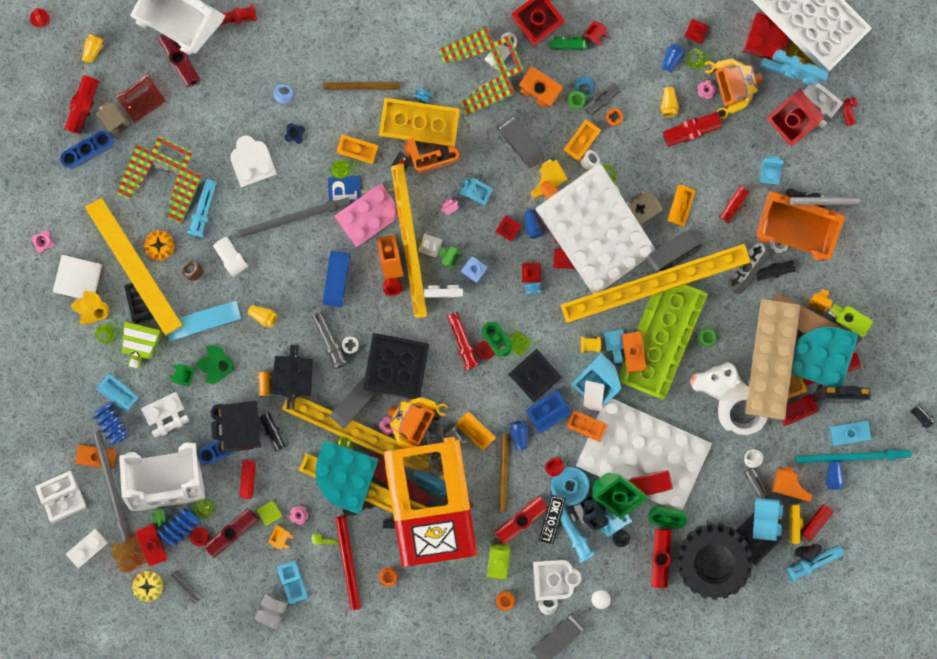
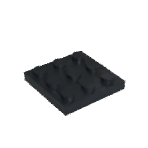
[362,333,429,399]

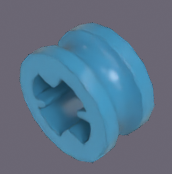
[414,88,433,104]
[524,282,542,295]

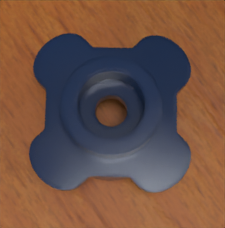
[284,123,305,144]

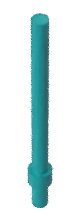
[795,449,911,463]

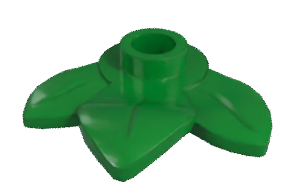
[196,345,234,384]

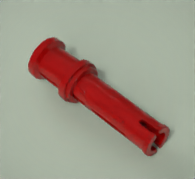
[220,4,257,25]
[447,312,481,371]

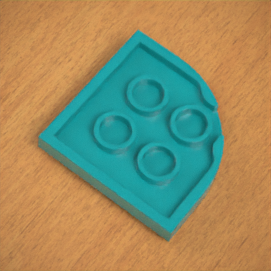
[791,327,859,387]
[315,441,379,514]

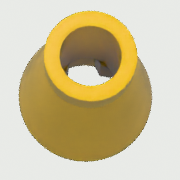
[82,34,104,64]
[660,87,680,117]
[247,305,278,328]

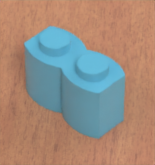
[753,498,783,541]

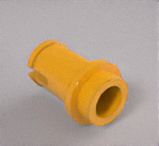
[257,372,273,395]

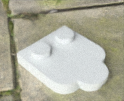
[230,136,277,188]
[533,560,582,601]

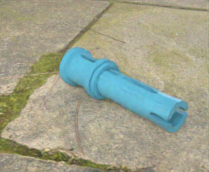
[187,179,217,238]
[560,505,595,562]
[786,545,844,583]

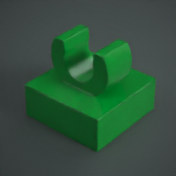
[170,364,195,387]

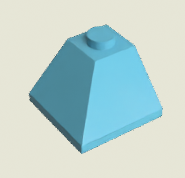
[571,353,621,406]

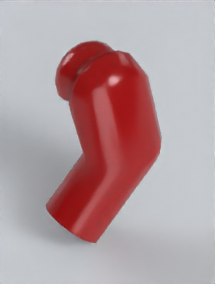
[842,97,858,126]

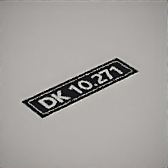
[538,494,566,544]

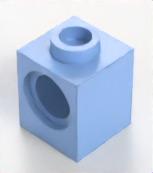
[461,256,488,284]

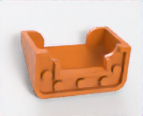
[756,191,846,262]

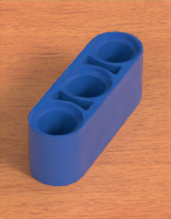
[60,131,114,169]
[323,250,350,308]
[198,440,237,464]

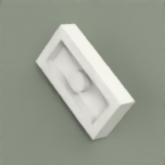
[66,529,108,569]

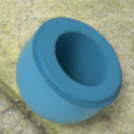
[575,76,594,95]

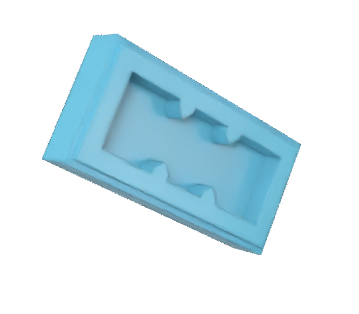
[96,373,139,413]
[829,421,871,446]

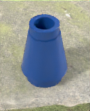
[662,43,685,73]
[524,209,545,239]
[509,421,528,450]
[826,462,845,490]

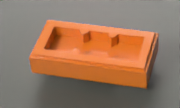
[622,331,647,373]
[566,410,608,443]
[75,444,117,469]

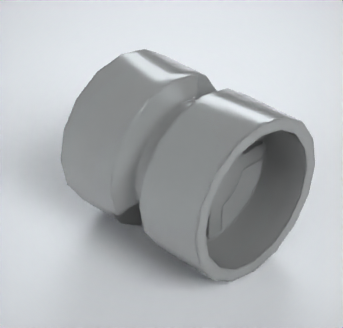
[254,593,288,628]

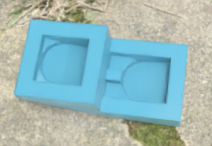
[277,560,309,605]

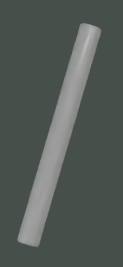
[790,197,860,205]

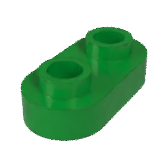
[550,36,588,50]
[482,322,512,357]
[648,506,687,529]

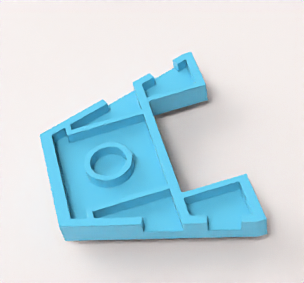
[758,50,828,86]

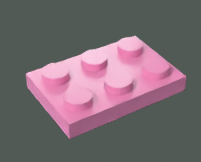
[334,183,399,247]

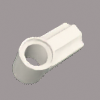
[484,32,517,70]
[213,237,249,277]

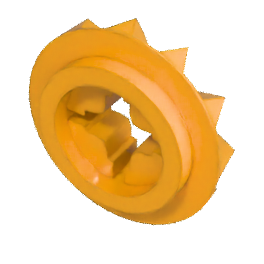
[144,230,175,261]

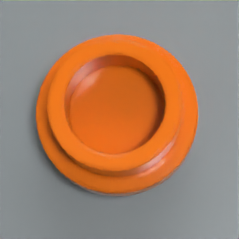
[379,567,398,586]
[496,591,515,611]

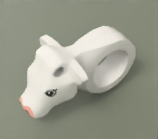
[690,362,767,435]

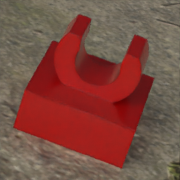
[684,19,709,45]
[582,21,609,46]
[522,263,541,283]

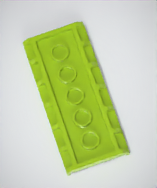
[618,285,708,401]

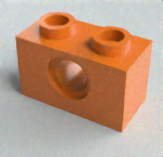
[518,66,563,109]

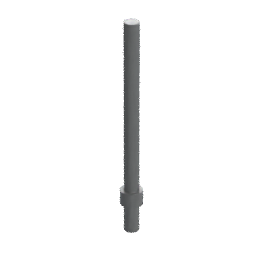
[239,197,351,237]
[93,430,131,543]

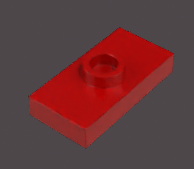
[781,394,819,426]
[135,523,168,567]

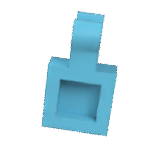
[604,330,624,364]

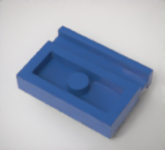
[525,390,572,434]

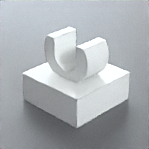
[418,233,442,258]

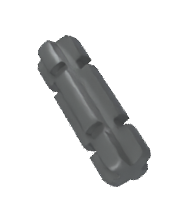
[170,570,202,603]

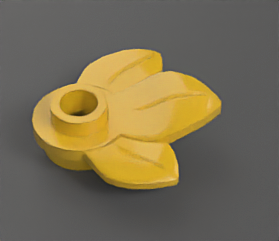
[71,291,110,324]

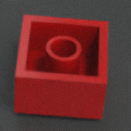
[511,0,565,48]
[742,12,789,63]
[766,88,825,147]

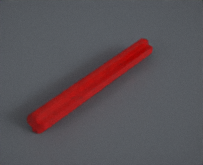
[335,515,361,610]

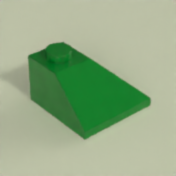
[593,473,648,519]

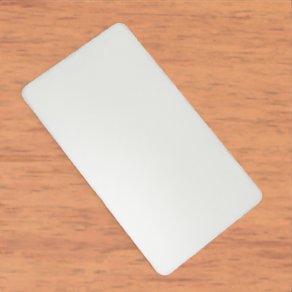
[583,381,604,412]

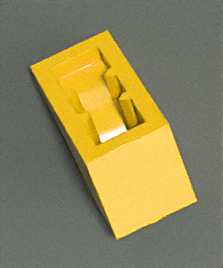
[530,159,568,200]

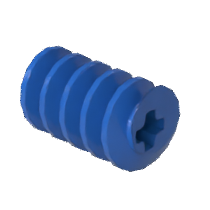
[93,402,131,446]
[157,505,201,546]

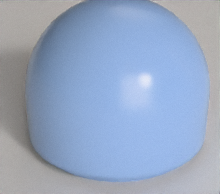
[274,84,293,104]

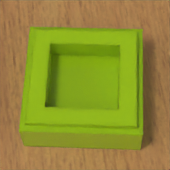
[256,500,283,526]

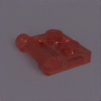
[115,73,167,123]

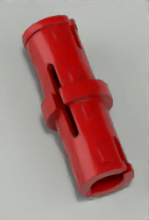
[719,185,750,224]

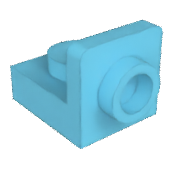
[760,156,784,185]
[459,177,493,206]
[601,512,632,537]

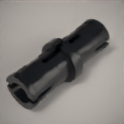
[756,260,796,281]
[259,412,286,452]

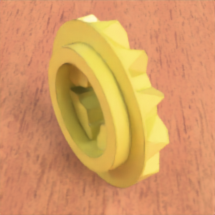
[132,571,163,602]

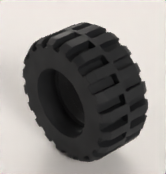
[678,523,752,600]

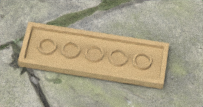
[745,299,800,420]

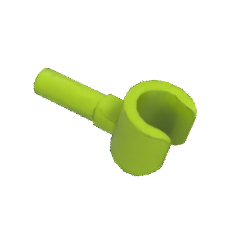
[311,533,338,545]

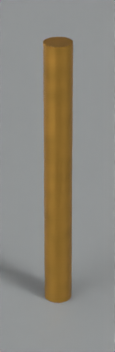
[323,82,400,90]
[499,434,509,511]

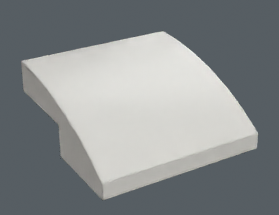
[53,255,102,298]
[35,471,88,524]

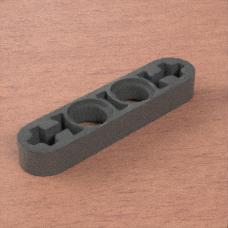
[425,404,444,477]

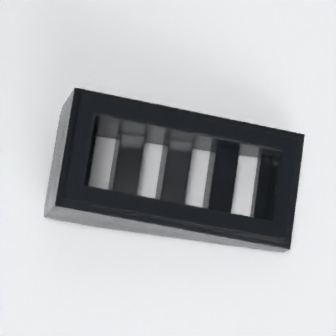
[124,283,154,324]

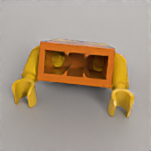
[704,59,763,119]
[388,397,448,459]

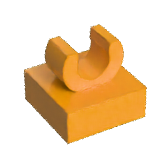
[807,289,832,314]
[268,524,294,550]

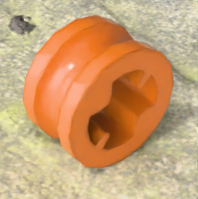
[606,108,623,126]

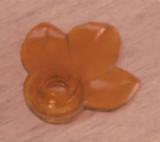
[112,535,147,572]

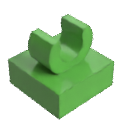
[438,246,463,270]

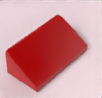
[239,459,256,500]
[800,504,834,542]

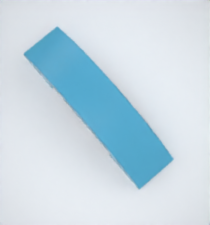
[167,301,242,342]

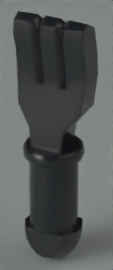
[786,188,826,208]

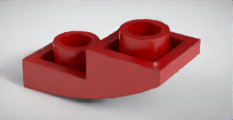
[629,470,673,495]

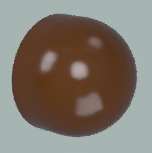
[183,261,203,281]

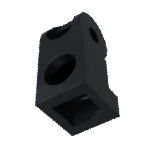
[582,496,609,531]

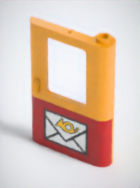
[383,437,478,567]

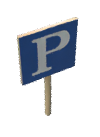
[328,176,395,207]

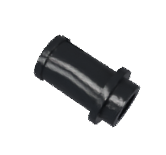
[910,404,935,429]

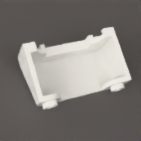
[130,0,225,55]
[119,442,205,511]

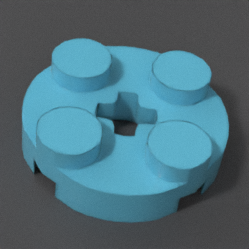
[551,467,589,505]

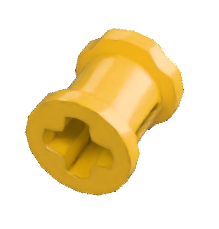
[581,337,601,354]

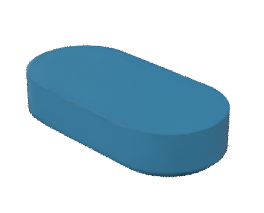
[412,470,447,495]

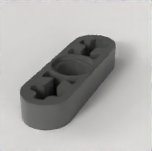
[727,243,770,294]

